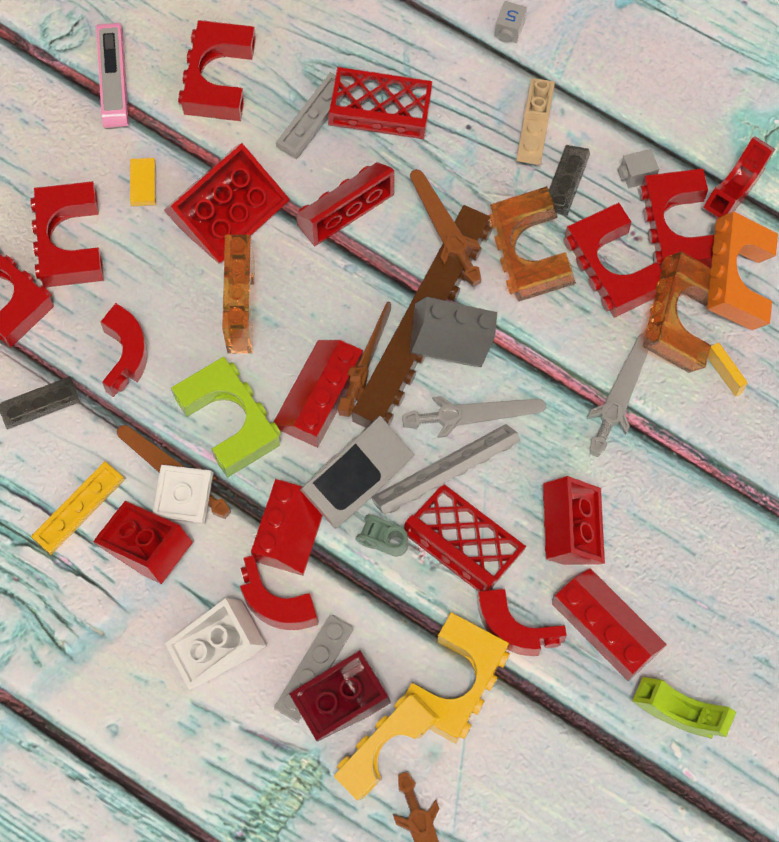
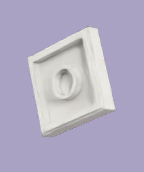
[153,465,213,524]

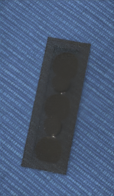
[543,145,590,215]
[0,376,81,430]

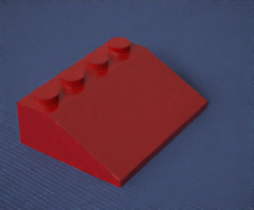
[164,143,290,264]

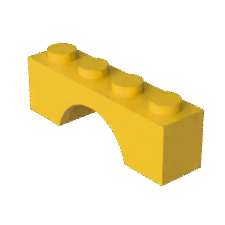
[334,694,439,800]

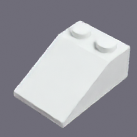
[165,598,266,690]

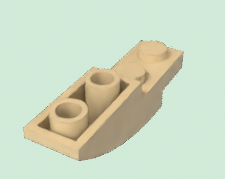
[516,78,555,165]

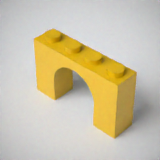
[405,612,510,744]

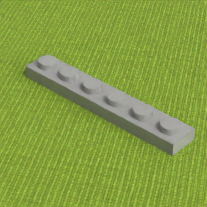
[371,424,520,515]

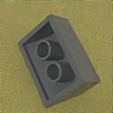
[410,297,497,368]

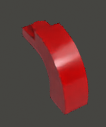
[703,136,776,218]
[100,303,147,397]
[240,555,318,630]
[477,589,567,656]

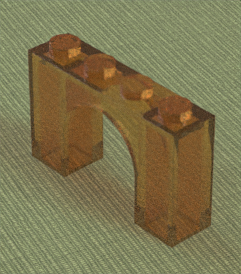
[489,186,576,302]
[222,235,255,354]
[642,251,711,373]

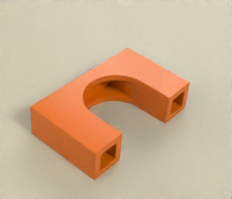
[707,211,778,330]

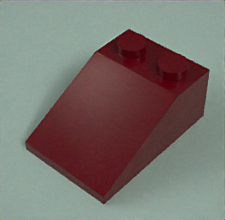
[289,650,391,742]

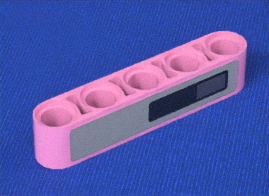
[96,22,129,128]

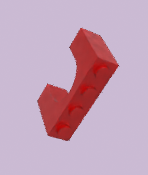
[178,20,256,121]
[639,168,715,274]
[30,181,104,288]
[564,203,670,318]
[0,254,54,348]

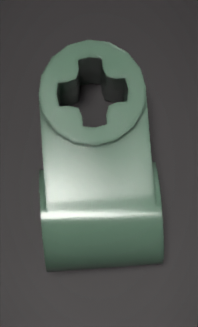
[355,514,408,557]

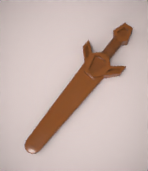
[410,169,481,286]
[338,301,391,417]
[117,425,231,519]
[393,772,439,842]

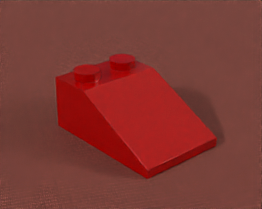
[93,501,193,584]

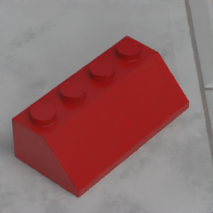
[296,162,394,247]
[273,340,363,448]
[552,568,667,682]

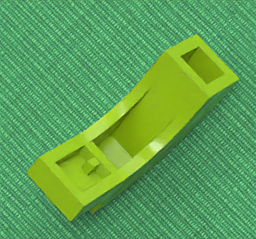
[632,677,736,739]

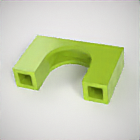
[171,356,281,478]

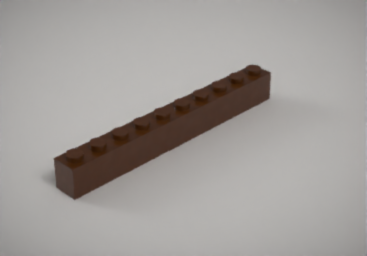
[352,205,492,428]

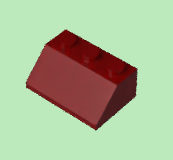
[543,476,605,565]
[251,479,323,576]

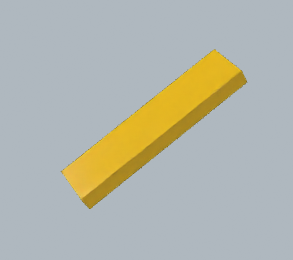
[31,461,125,555]

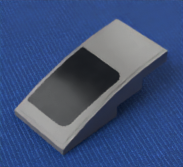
[300,416,414,529]

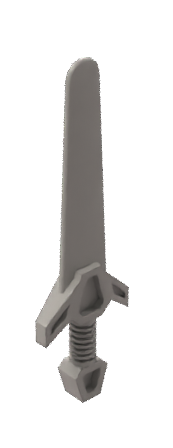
[587,332,652,457]
[402,396,546,438]

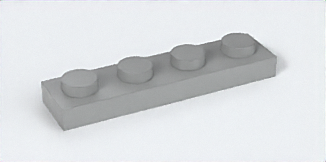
[276,72,350,159]
[274,615,353,723]

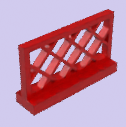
[328,67,433,139]
[404,484,526,592]

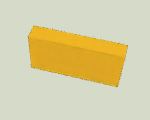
[130,158,156,206]
[706,343,747,397]

